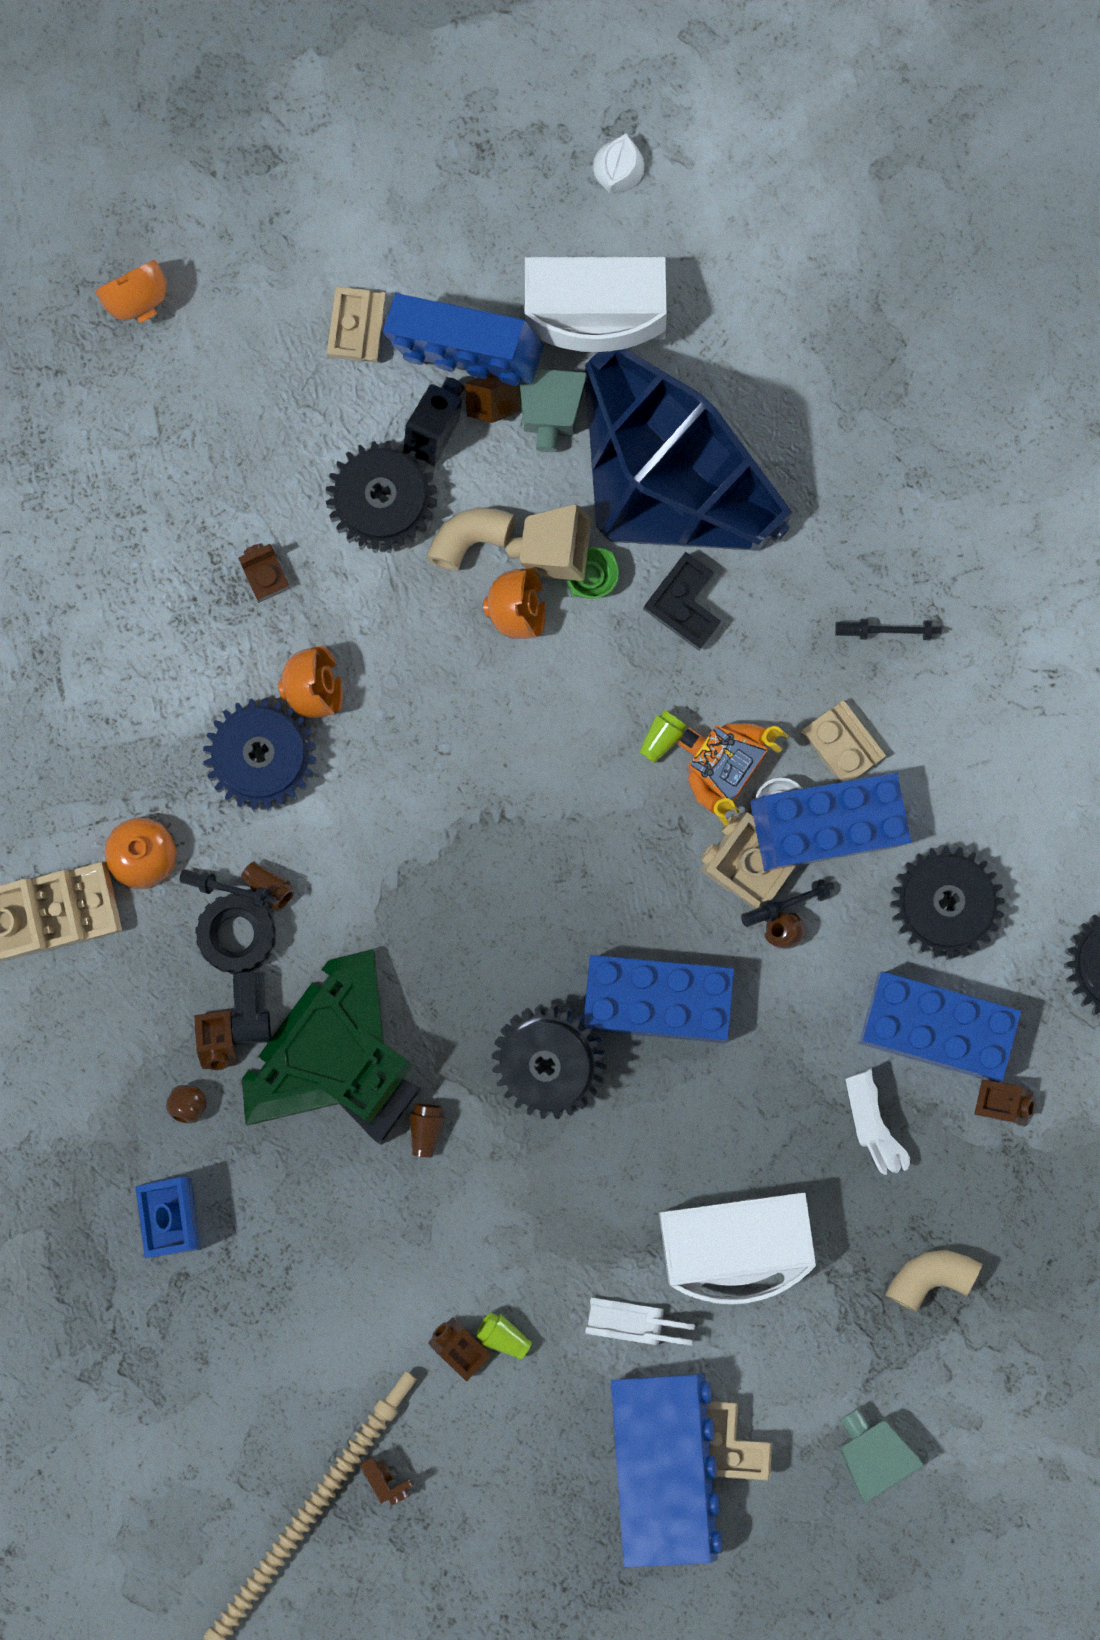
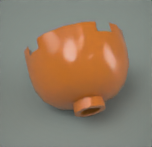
[95,259,166,324]
[483,568,546,639]
[278,645,343,718]
[104,817,177,890]

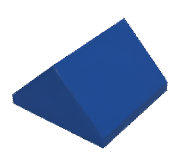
[135,1176,201,1258]

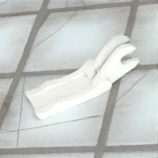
[845,1068,910,1175]
[585,1298,695,1346]

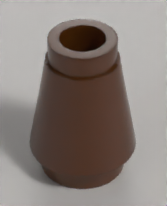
[241,861,295,912]
[410,1103,445,1158]

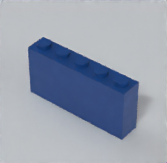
[611,1373,723,1567]

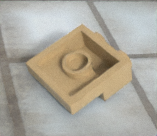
[700,812,795,909]

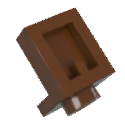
[238,543,290,603]
[194,1010,237,1070]
[974,1079,1035,1127]
[428,1317,492,1382]
[360,1456,414,1506]

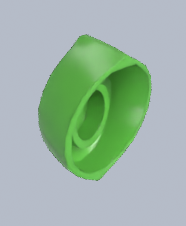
[567,547,619,599]

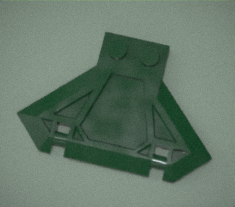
[242,949,413,1126]

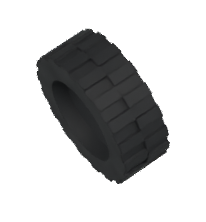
[195,893,277,974]

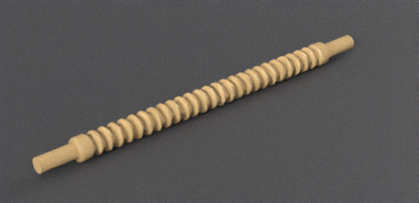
[203,1371,417,1640]

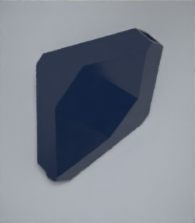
[585,349,792,551]

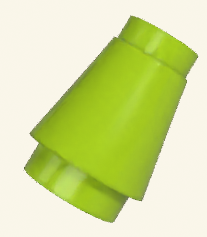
[638,709,687,764]
[475,1311,532,1360]

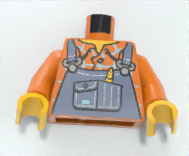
[678,723,788,825]

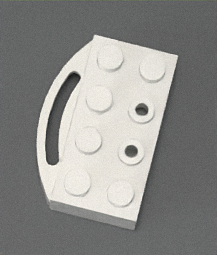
[525,257,667,352]
[659,1193,816,1304]

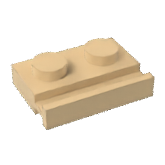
[327,286,386,363]
[802,700,886,782]

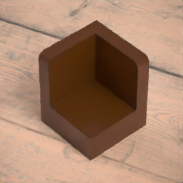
[465,375,520,423]

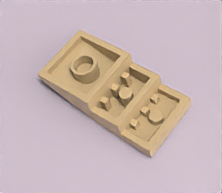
[0,862,122,962]

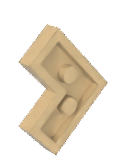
[707,1401,772,1481]

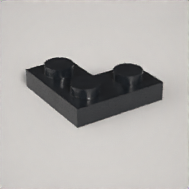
[643,551,721,651]

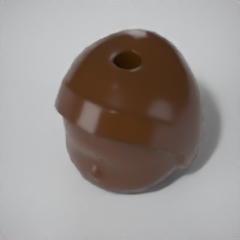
[764,913,806,949]
[166,1085,207,1124]

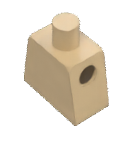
[506,504,592,581]

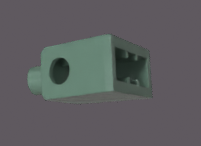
[519,369,586,452]
[838,1408,924,1503]

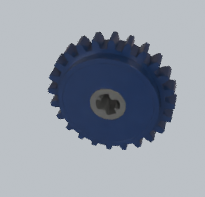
[203,698,317,812]

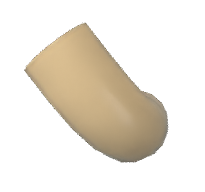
[426,507,516,571]
[885,1250,983,1312]

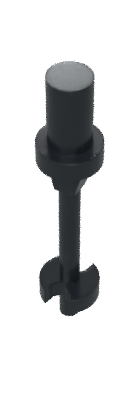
[835,619,942,641]
[179,869,276,909]
[741,879,834,927]

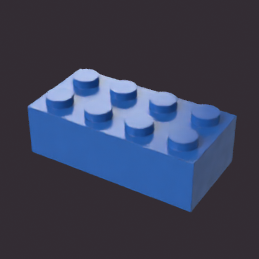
[383,293,544,386]
[750,773,911,871]
[583,955,734,1043]
[859,971,1021,1082]

